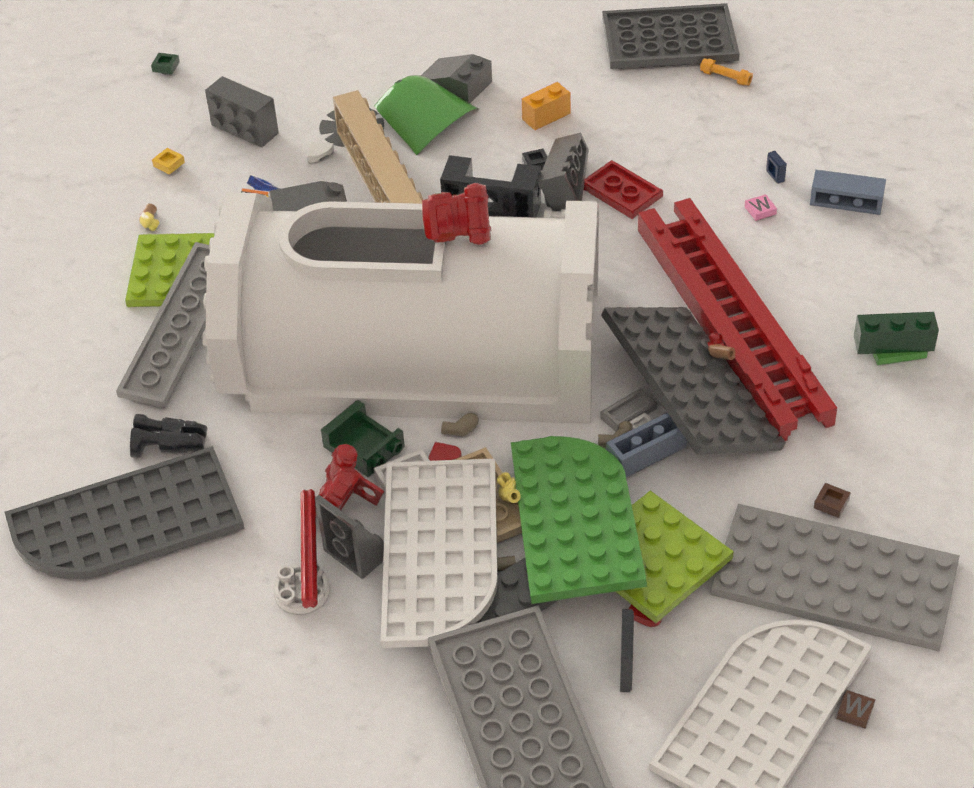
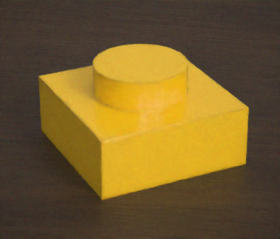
[152,148,185,175]

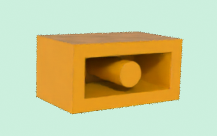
[521,82,571,130]

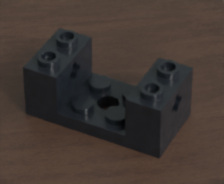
[440,155,541,218]

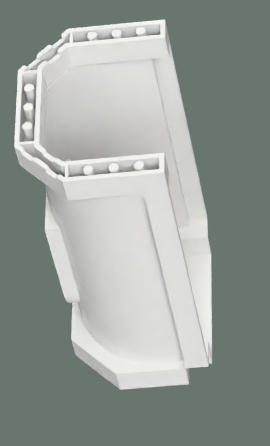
[203,192,599,424]

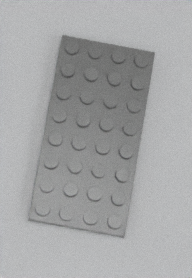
[711,504,960,651]
[427,605,613,788]

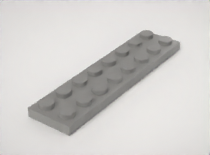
[116,242,210,408]

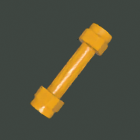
[700,58,753,86]

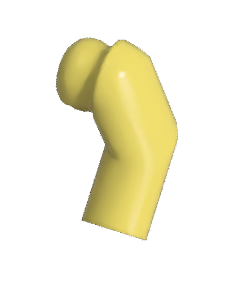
[497,472,521,503]

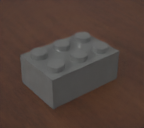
[205,76,279,147]

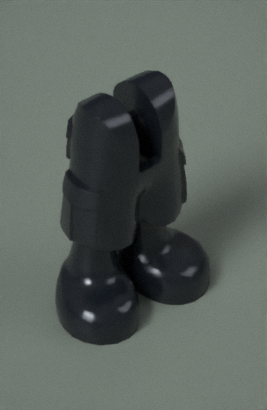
[130,414,208,458]

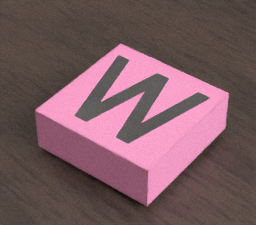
[745,194,777,221]

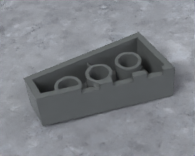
[537,132,589,211]

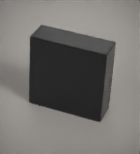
[522,148,548,170]

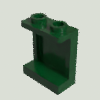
[321,400,405,478]

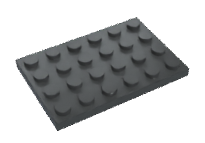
[602,3,740,69]

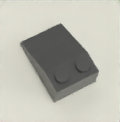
[420,54,492,103]
[268,181,347,211]
[315,495,384,579]

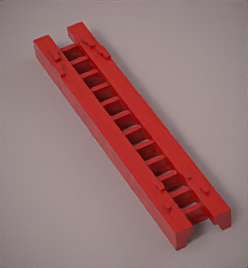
[638,198,837,441]

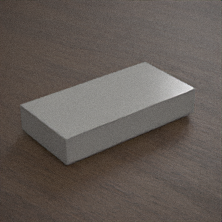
[600,388,657,432]

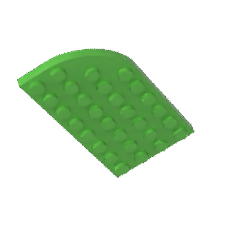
[511,436,647,604]

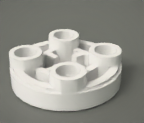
[273,563,330,614]

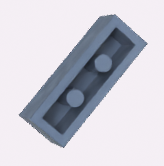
[810,169,886,215]
[606,413,687,477]

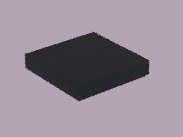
[620,609,634,692]

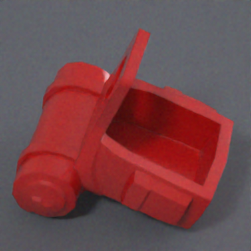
[422,183,492,245]
[318,444,384,510]

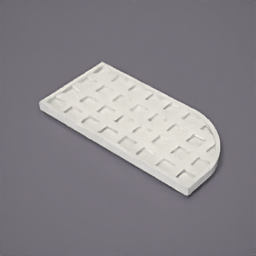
[381,459,498,648]
[649,620,872,788]

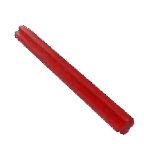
[300,489,318,609]

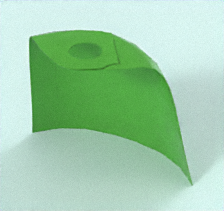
[374,75,479,155]

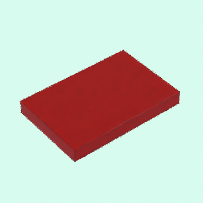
[583,160,663,219]

